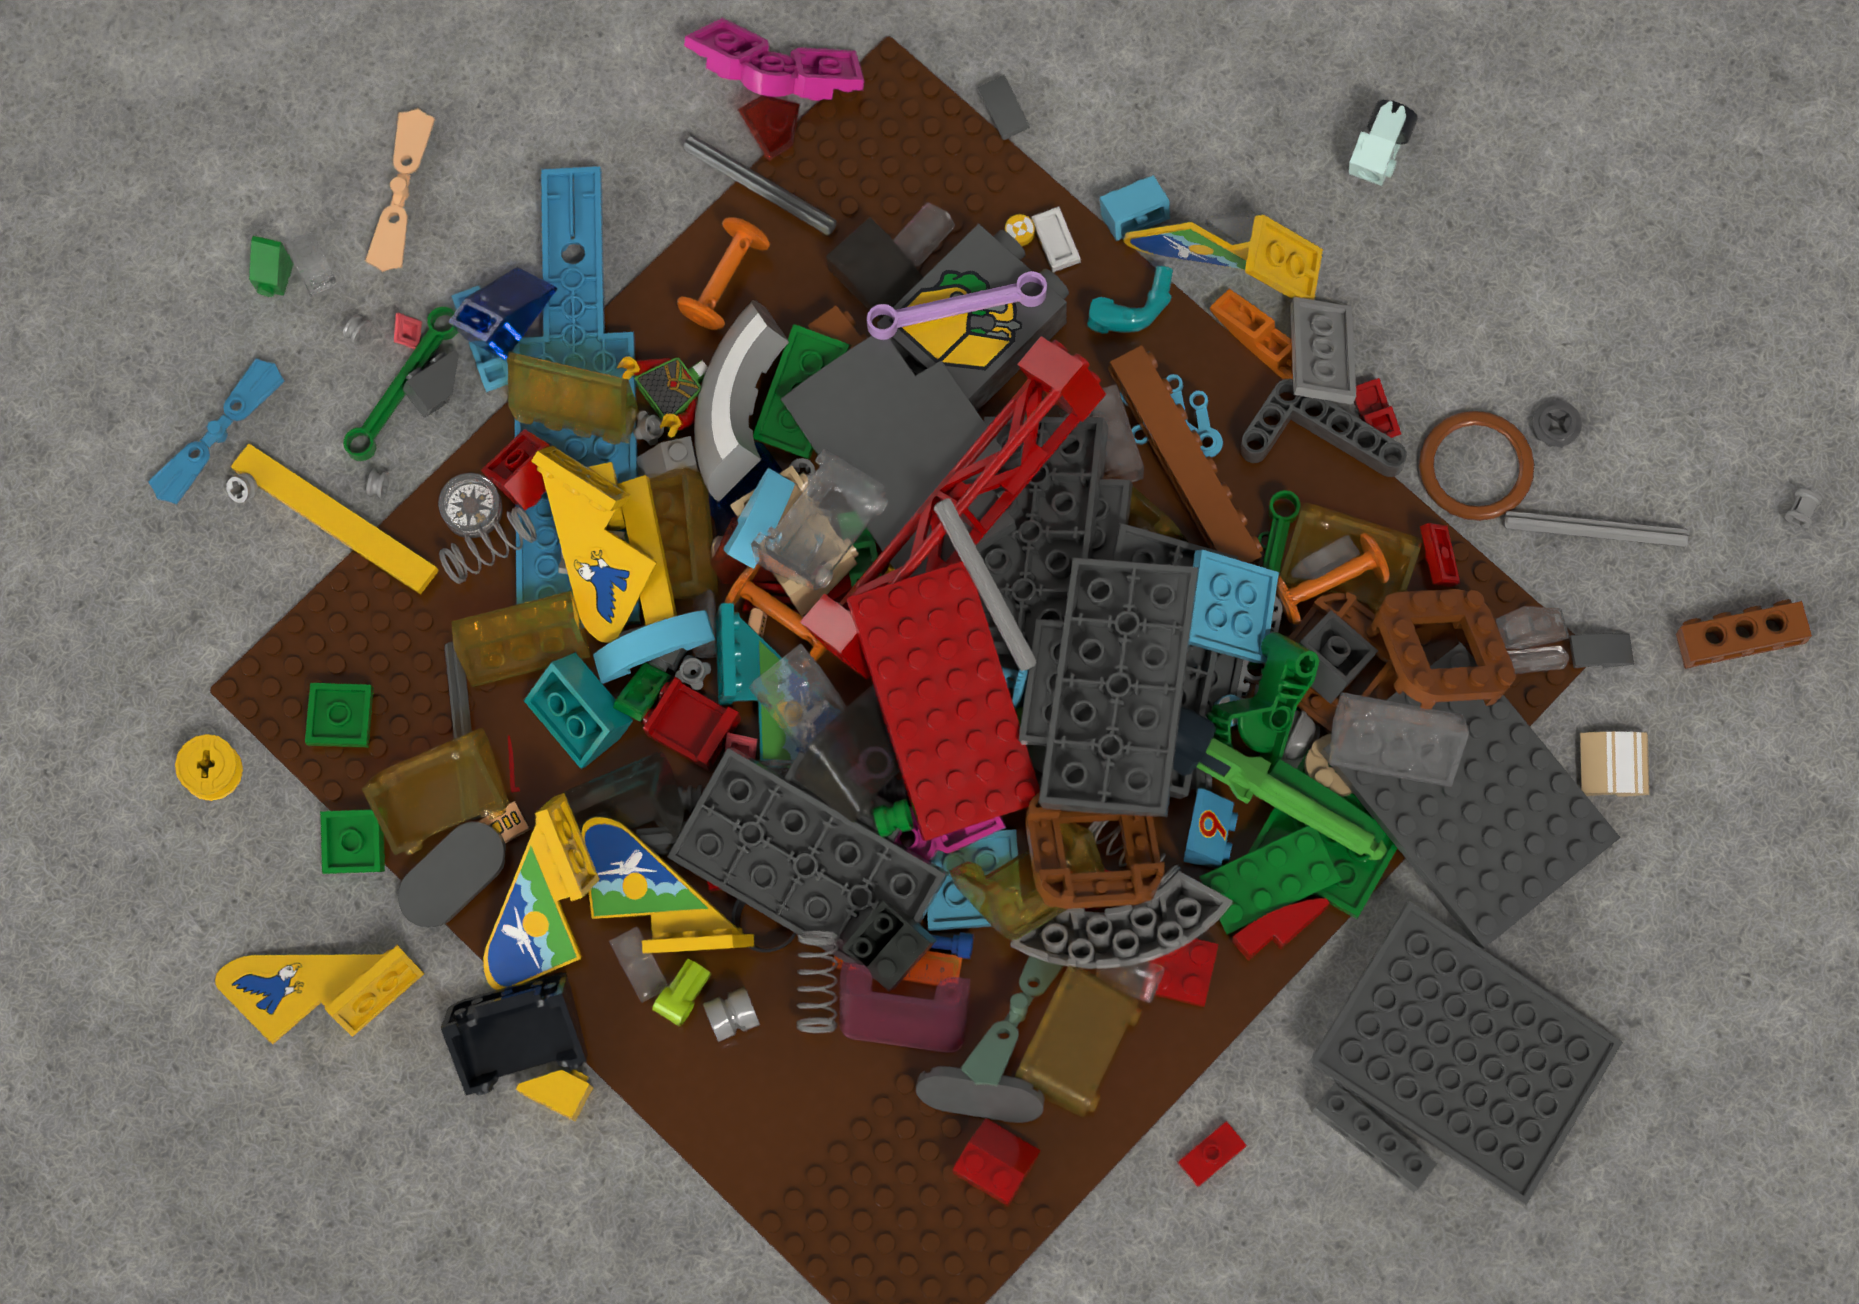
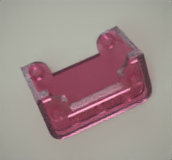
[839,962,972,1052]

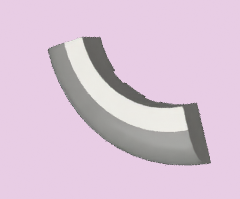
[694,300,789,501]

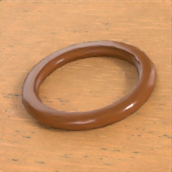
[1419,411,1535,521]

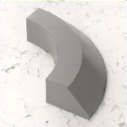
[1010,871,1232,969]

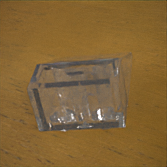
[749,644,856,757]

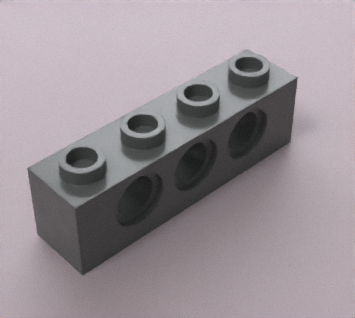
[1312,1082,1438,1193]

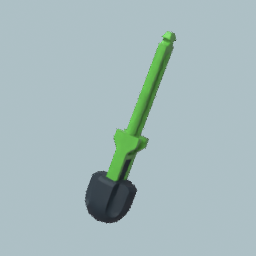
[1173,706,1387,860]

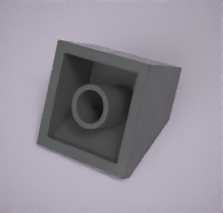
[1299,610,1378,704]

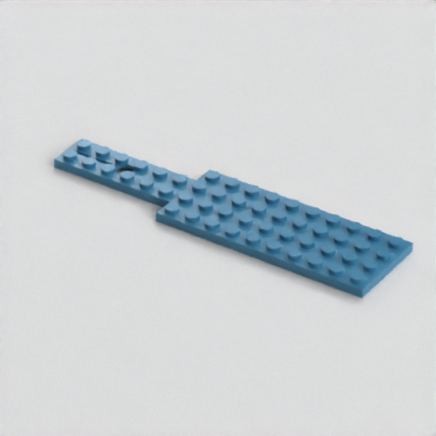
[514,166,641,630]

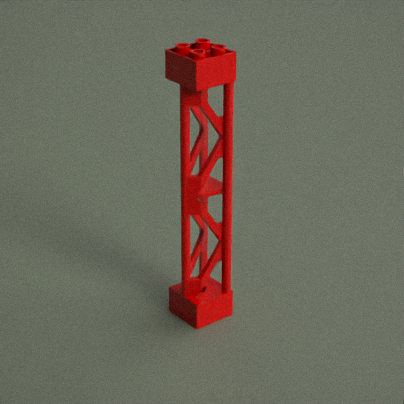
[800,336,1106,680]

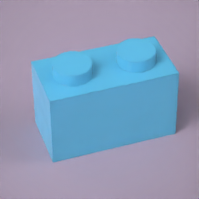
[1100,175,1170,241]

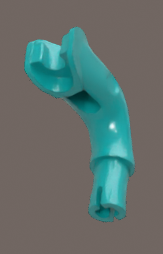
[1087,266,1173,333]

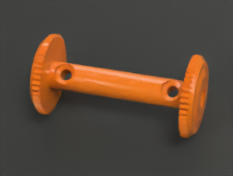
[677,217,770,330]
[1276,533,1390,625]
[725,564,827,665]

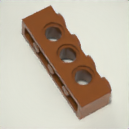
[1676,599,1812,669]

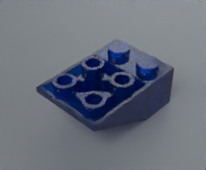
[448,267,558,361]

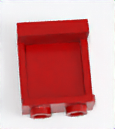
[642,677,741,772]

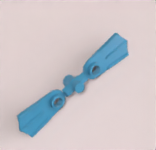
[148,359,285,504]

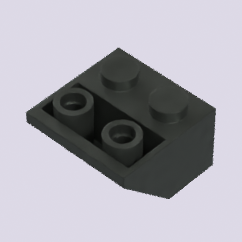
[842,900,937,991]

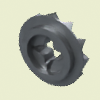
[1533,400,1582,448]

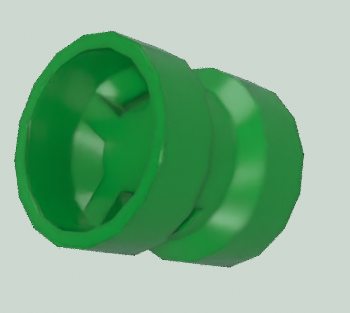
[874,799,913,837]

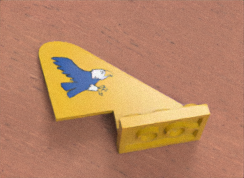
[531,446,657,643]
[215,945,424,1044]

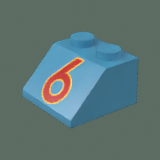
[1183,788,1238,869]

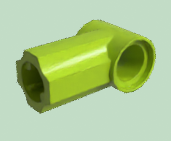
[652,959,711,1027]

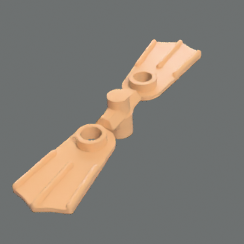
[366,109,435,272]

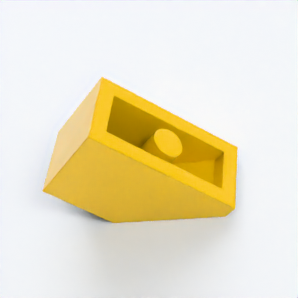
[516,1069,593,1122]

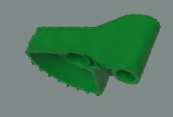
[1205,632,1319,774]

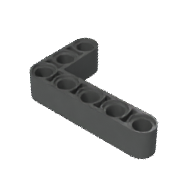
[1241,379,1407,477]

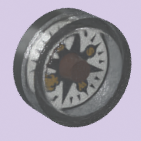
[438,473,503,538]

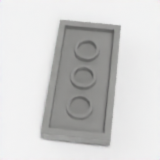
[1290,297,1356,405]

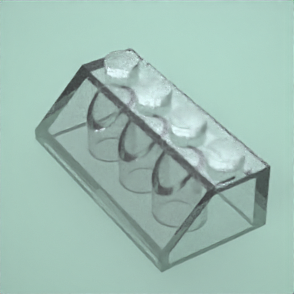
[1329,692,1469,787]

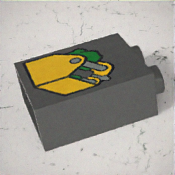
[877,224,1069,411]

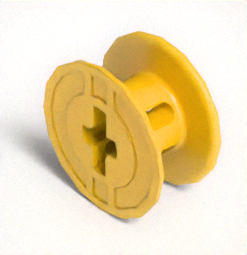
[175,734,243,801]

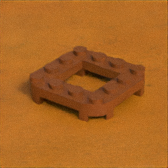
[1372,589,1516,709]
[1288,592,1398,735]
[1025,792,1165,909]

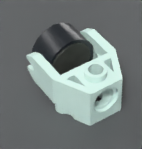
[1348,100,1418,186]

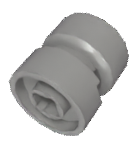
[703,986,760,1042]

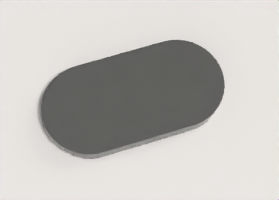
[398,822,506,928]
[916,1066,1045,1123]

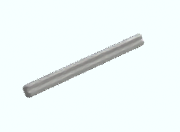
[934,498,1036,671]
[1504,511,1689,547]

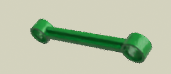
[343,307,460,461]
[1247,490,1301,670]

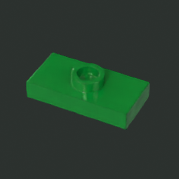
[613,663,671,722]

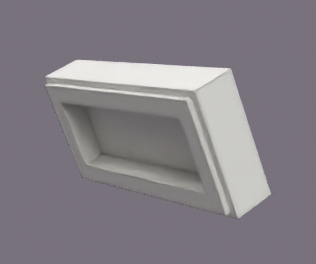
[1031,207,1080,272]

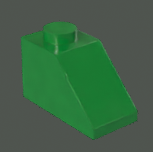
[249,236,294,297]

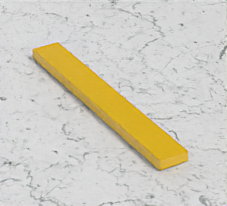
[230,444,439,595]

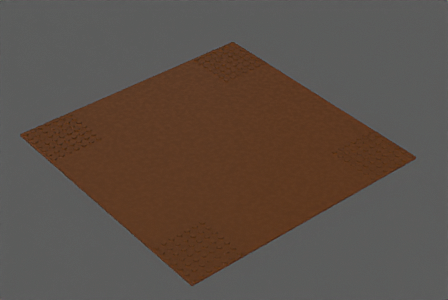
[210,36,1586,1304]

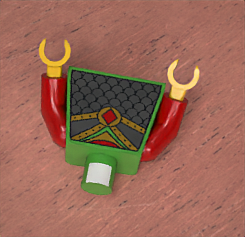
[617,357,708,438]

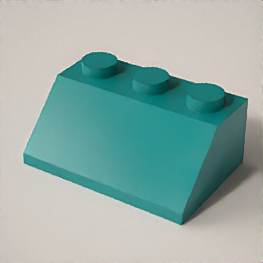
[524,652,633,769]

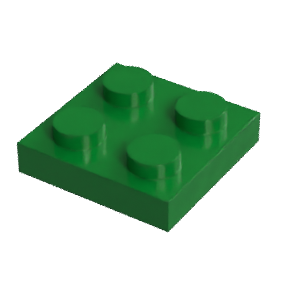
[305,683,374,748]
[320,809,385,874]

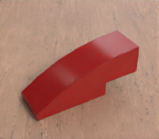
[1232,898,1330,961]

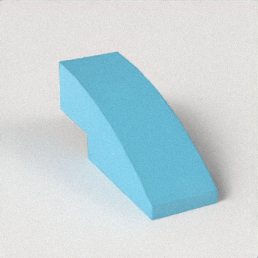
[723,468,795,569]

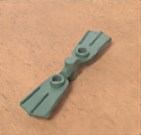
[961,956,1064,1087]

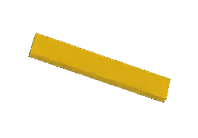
[617,475,681,649]

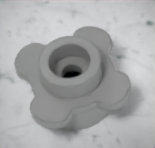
[634,411,664,446]
[675,655,711,690]

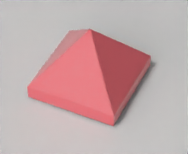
[394,313,422,349]
[725,733,758,759]

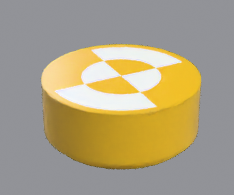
[1005,214,1035,246]

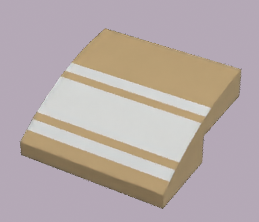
[1580,732,1650,797]

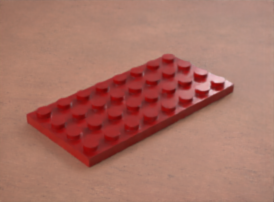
[846,561,1041,841]

